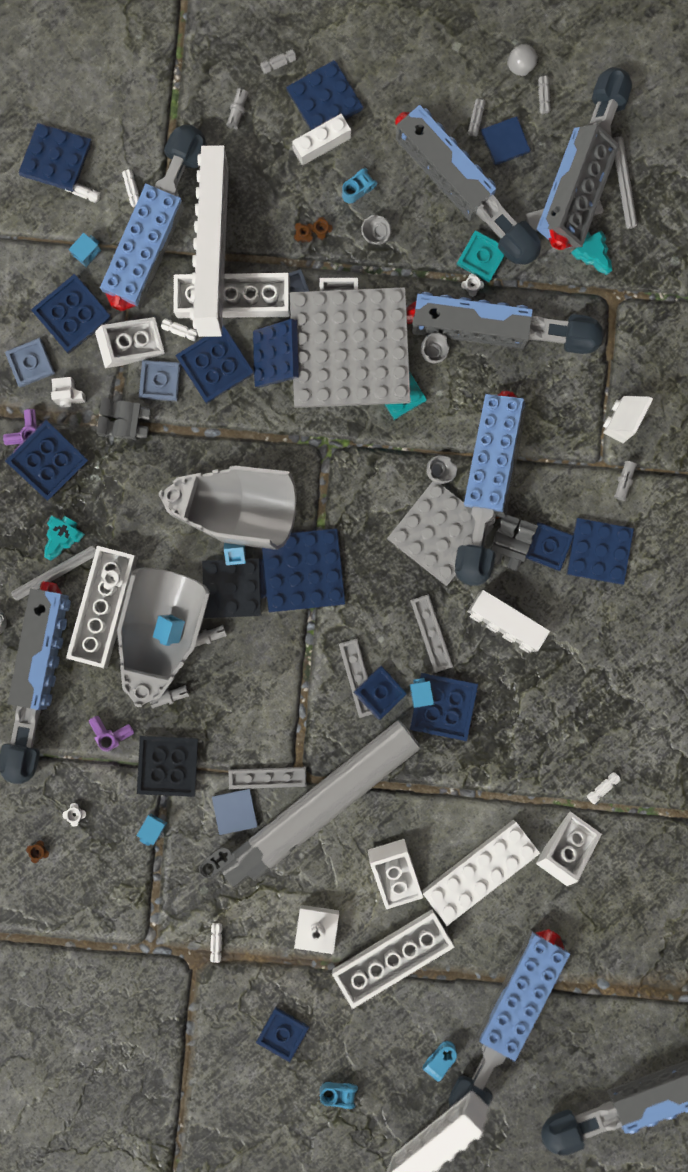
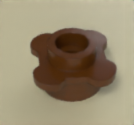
[311,217,333,240]
[294,223,313,242]
[26,840,49,863]

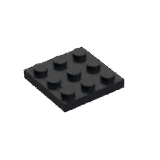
[202,558,262,618]
[137,735,199,797]

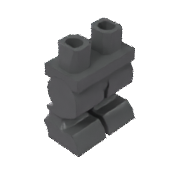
[97,397,151,441]
[490,515,538,571]

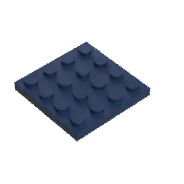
[262,529,345,613]

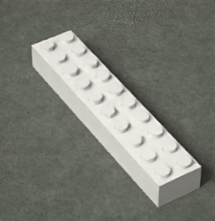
[190,145,229,337]

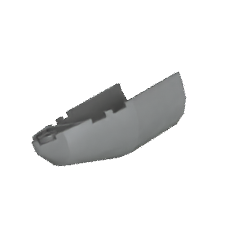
[159,466,297,550]
[117,568,209,707]

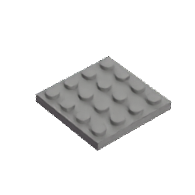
[387,482,494,586]

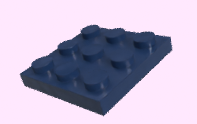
[286,60,363,131]
[18,123,92,192]
[31,274,112,354]
[253,319,299,388]
[175,325,254,404]
[5,419,88,501]
[566,518,634,585]
[410,673,478,741]

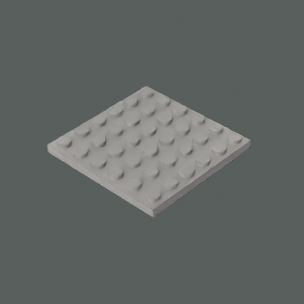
[290,288,410,408]

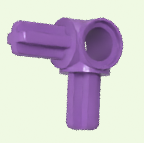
[3,409,38,445]
[89,716,134,752]

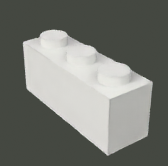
[292,114,351,166]

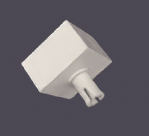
[294,905,339,954]

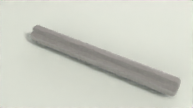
[613,136,637,229]
[11,546,96,600]

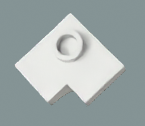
[51,377,86,407]

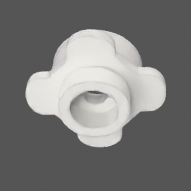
[461,274,484,296]
[101,568,123,590]
[63,803,86,826]

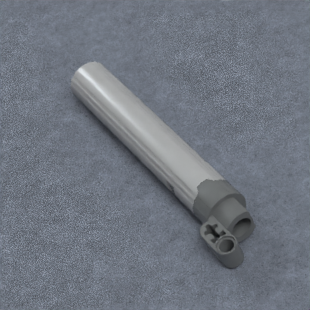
[199,720,420,887]

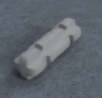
[261,49,296,74]
[538,76,551,114]
[468,99,485,137]

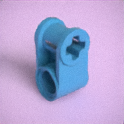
[342,168,378,203]
[422,1041,457,1082]
[319,1082,358,1109]

